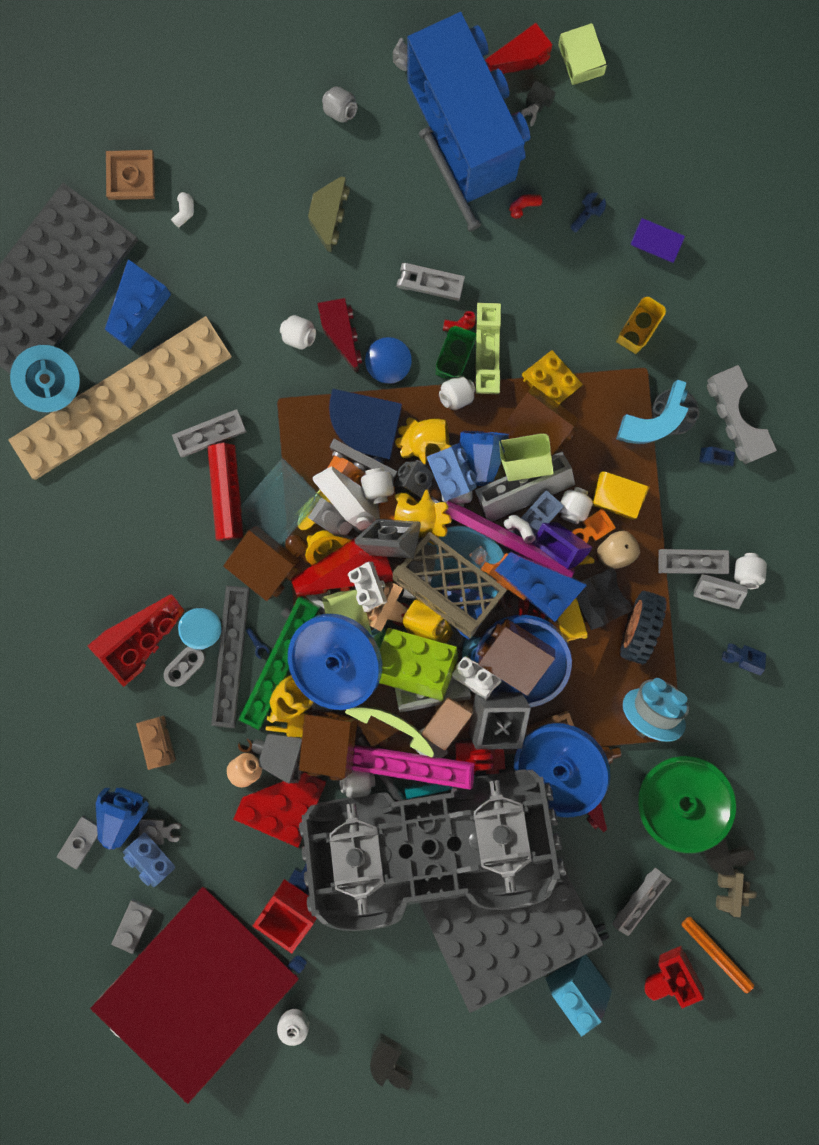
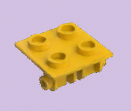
[522,350,583,405]

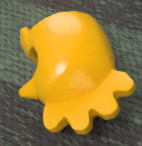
[395,418,451,464]
[394,490,452,545]
[268,675,314,723]

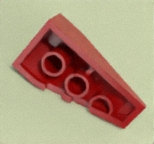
[291,538,394,597]
[87,594,184,687]

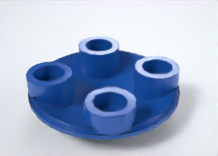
[365,337,412,384]

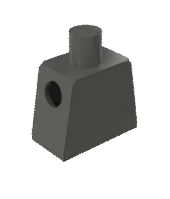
[252,734,302,783]

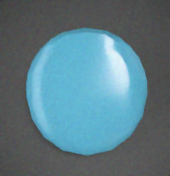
[178,608,222,650]

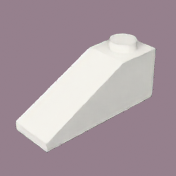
[313,466,380,531]

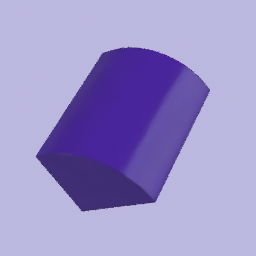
[630,218,685,263]
[532,522,592,569]

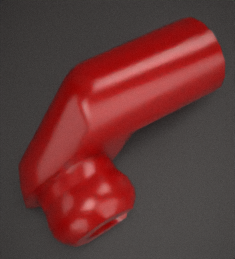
[509,194,542,219]
[443,311,476,332]

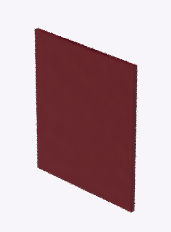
[90,887,299,1104]

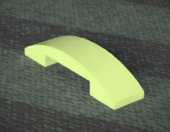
[475,303,501,394]
[345,706,434,758]

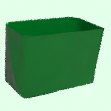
[435,326,477,380]

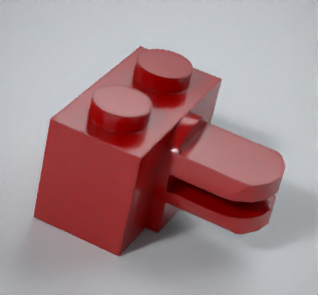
[454,739,505,775]
[645,946,704,1009]

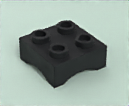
[576,568,633,630]

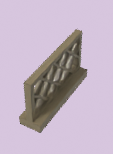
[393,532,507,638]

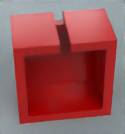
[253,879,317,954]

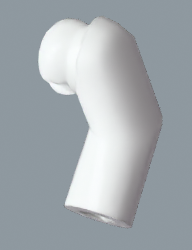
[171,192,194,228]
[504,515,536,544]

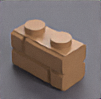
[136,715,176,770]

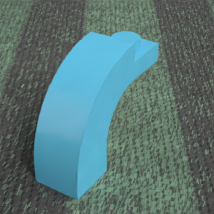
[616,380,688,444]

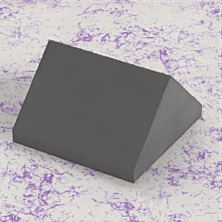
[355,519,421,559]

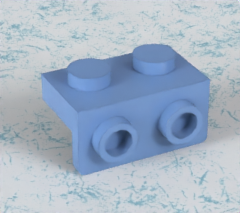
[426,443,477,501]
[123,833,175,887]

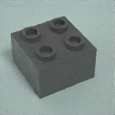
[468,692,531,750]

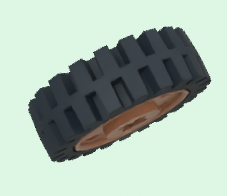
[620,591,667,664]

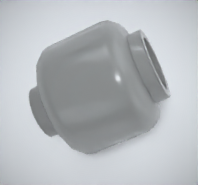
[322,86,358,123]

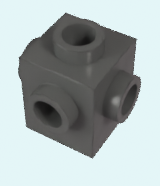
[393,460,434,499]

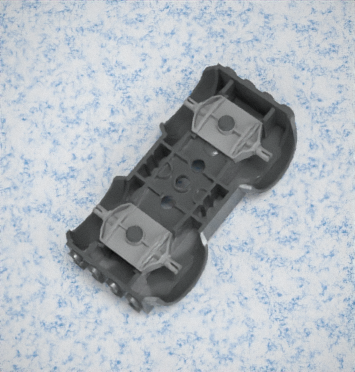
[299,769,566,931]

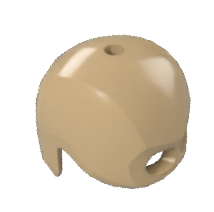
[597,531,640,569]

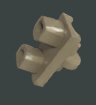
[716,868,757,917]

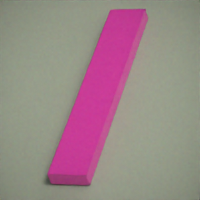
[445,500,575,577]
[352,745,474,789]

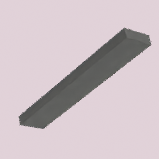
[211,585,250,728]

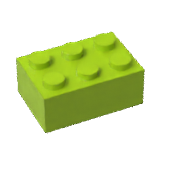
[379,628,458,701]

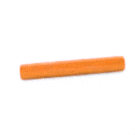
[681,917,754,994]

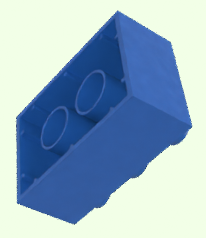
[407,12,530,203]

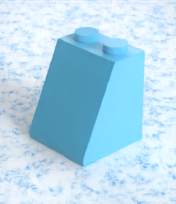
[546,955,612,1037]

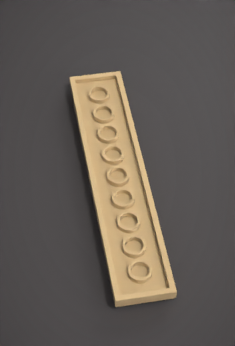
[8,316,232,480]

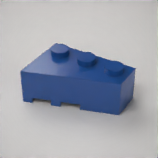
[105,259,171,349]
[495,552,586,622]

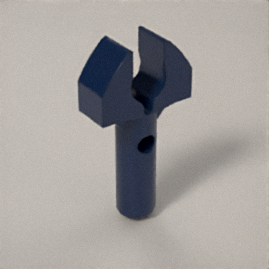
[570,193,606,232]

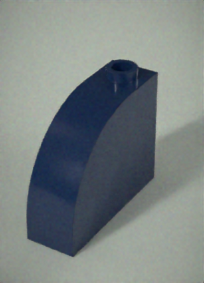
[329,389,402,464]

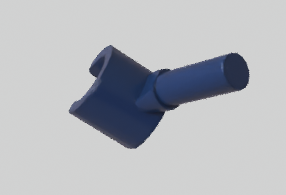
[246,628,269,659]
[286,955,307,974]

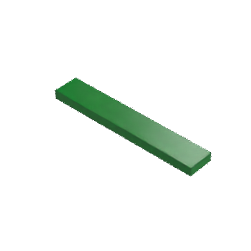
[238,596,321,730]

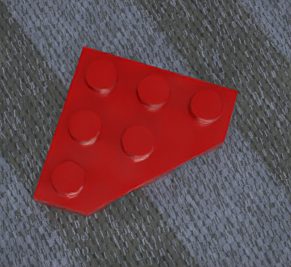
[233,772,327,848]

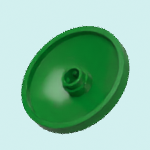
[638,756,736,854]

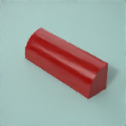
[207,443,243,541]

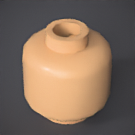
[227,753,262,788]

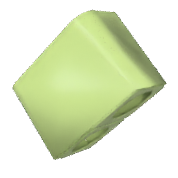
[558,23,607,85]
[499,434,553,482]
[322,588,372,635]

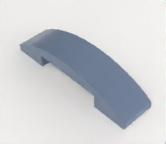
[497,490,564,555]

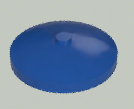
[288,614,382,710]
[474,615,572,707]
[514,723,610,817]

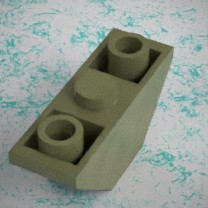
[308,176,350,252]

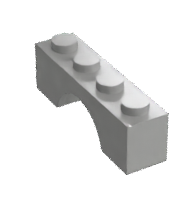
[707,365,777,465]

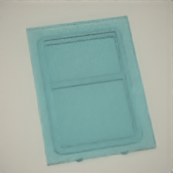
[241,458,321,545]

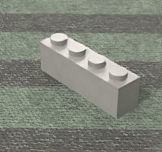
[475,452,575,522]

